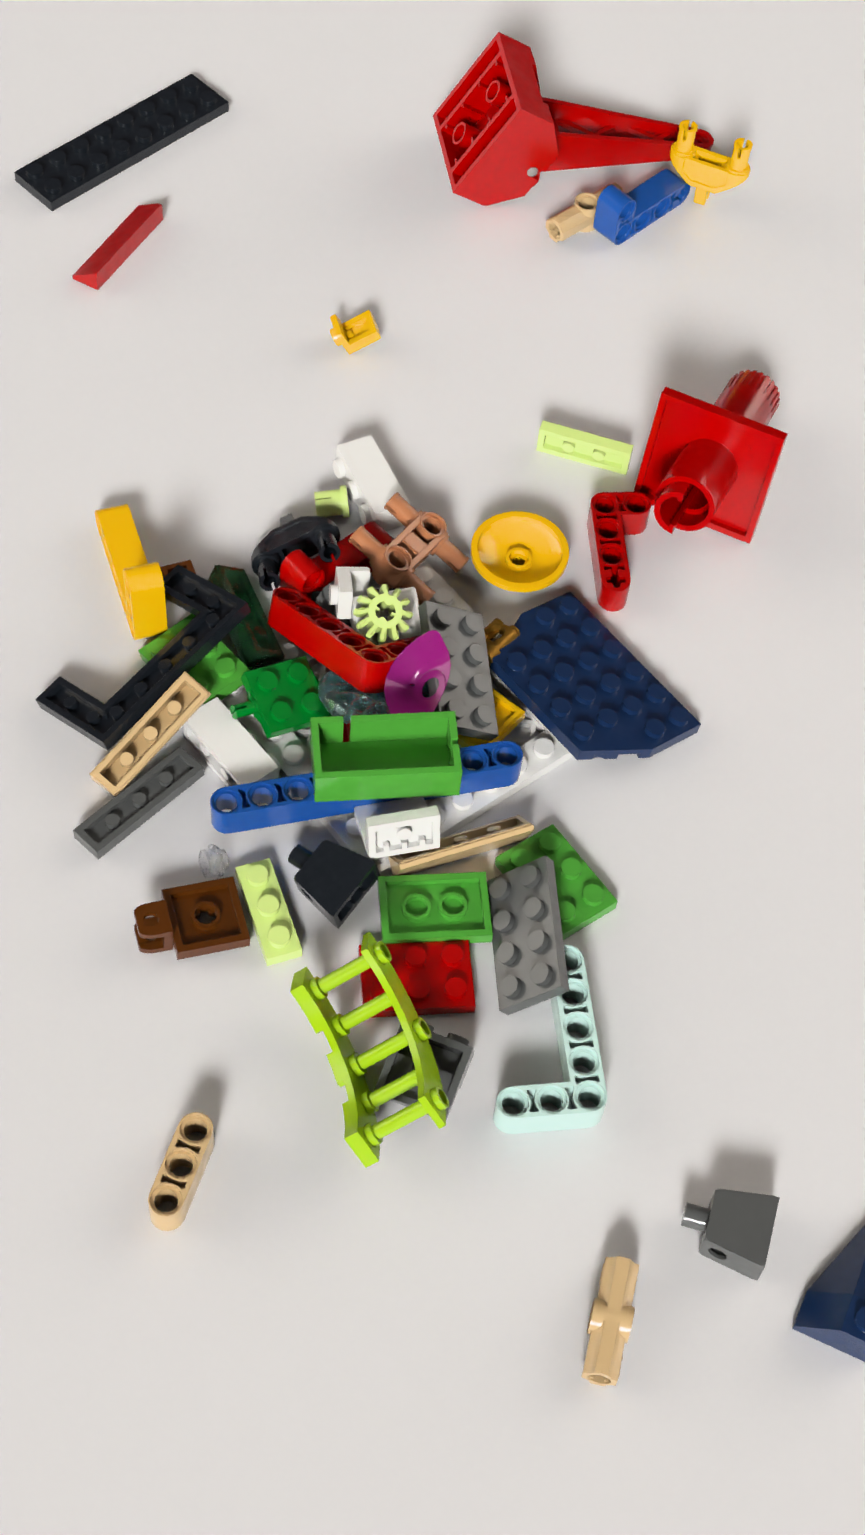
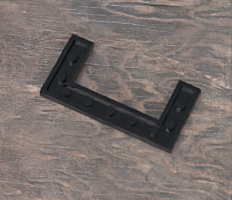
[36,565,251,751]

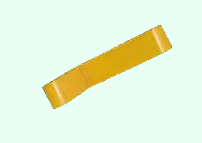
[95,504,168,640]

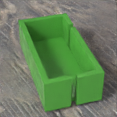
[310,711,462,802]

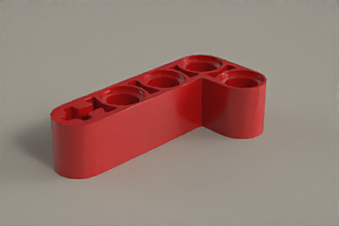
[587,492,651,612]
[280,521,394,599]

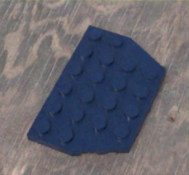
[490,592,701,760]

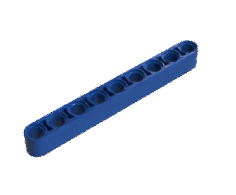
[210,741,523,834]

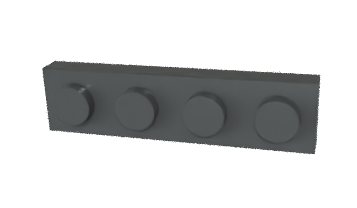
[73,746,204,860]

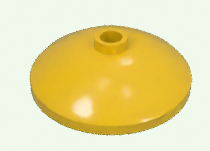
[471,511,569,592]

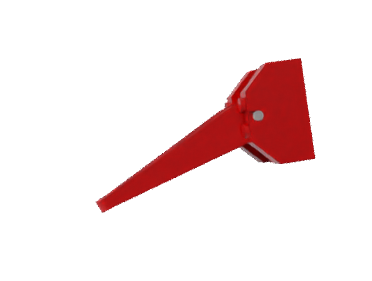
[433,32,714,206]

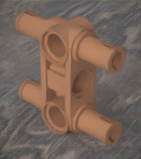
[348,492,470,605]

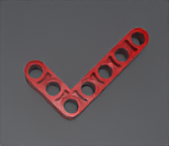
[268,587,419,694]

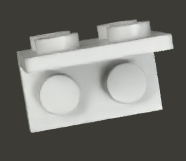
[354,797,440,859]

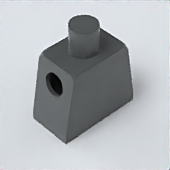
[681,1189,780,1281]

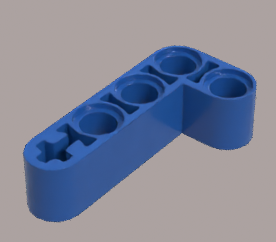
[593,169,690,245]

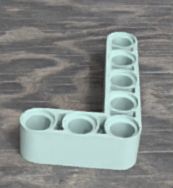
[493,944,607,1134]

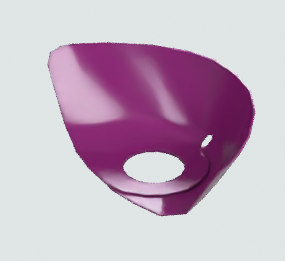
[384,630,451,714]

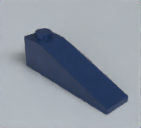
[792,1225,865,1362]

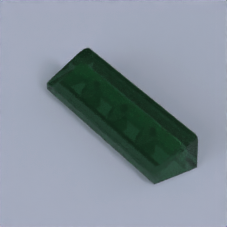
[208,565,285,670]

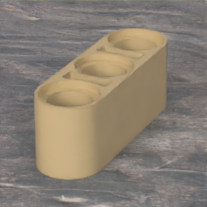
[148,1112,214,1231]

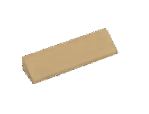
[90,671,211,797]
[388,815,534,876]

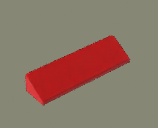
[72,203,163,290]

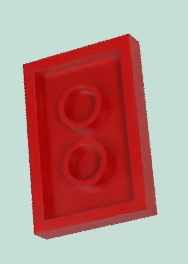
[358,940,476,1018]

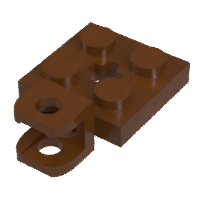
[134,876,250,960]

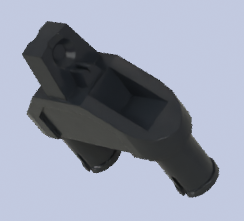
[251,513,341,591]

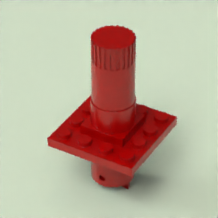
[634,370,788,544]

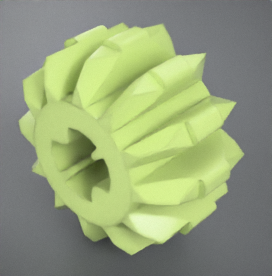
[353,584,413,644]

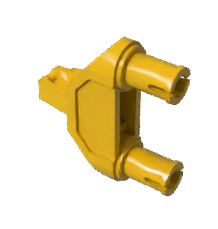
[670,120,753,205]

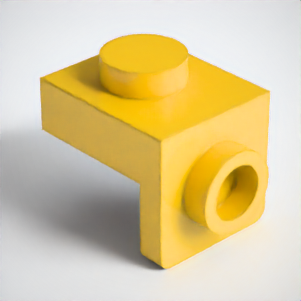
[330,310,381,355]

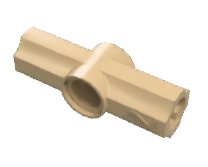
[545,182,623,243]
[581,1256,639,1386]

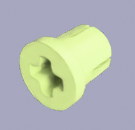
[314,485,350,518]

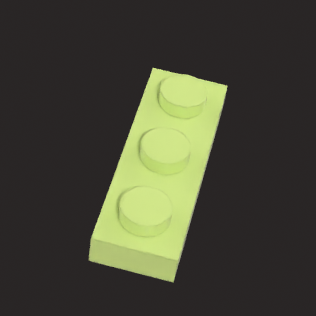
[536,420,634,475]
[235,858,302,966]

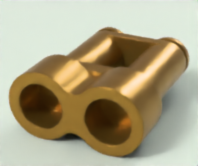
[484,618,520,667]

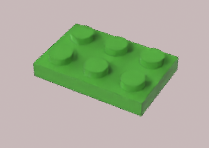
[138,613,250,706]
[495,824,618,940]
[377,872,493,944]

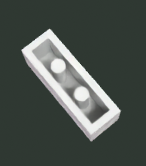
[333,435,411,531]
[183,697,281,787]

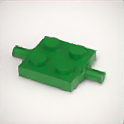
[230,656,341,739]

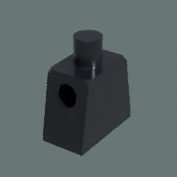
[288,840,380,929]

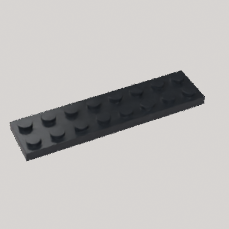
[14,74,229,211]

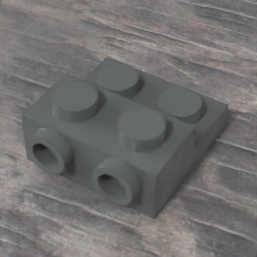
[373,1024,474,1120]

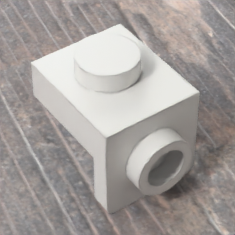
[329,566,370,619]

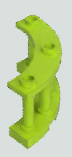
[290,931,449,1168]

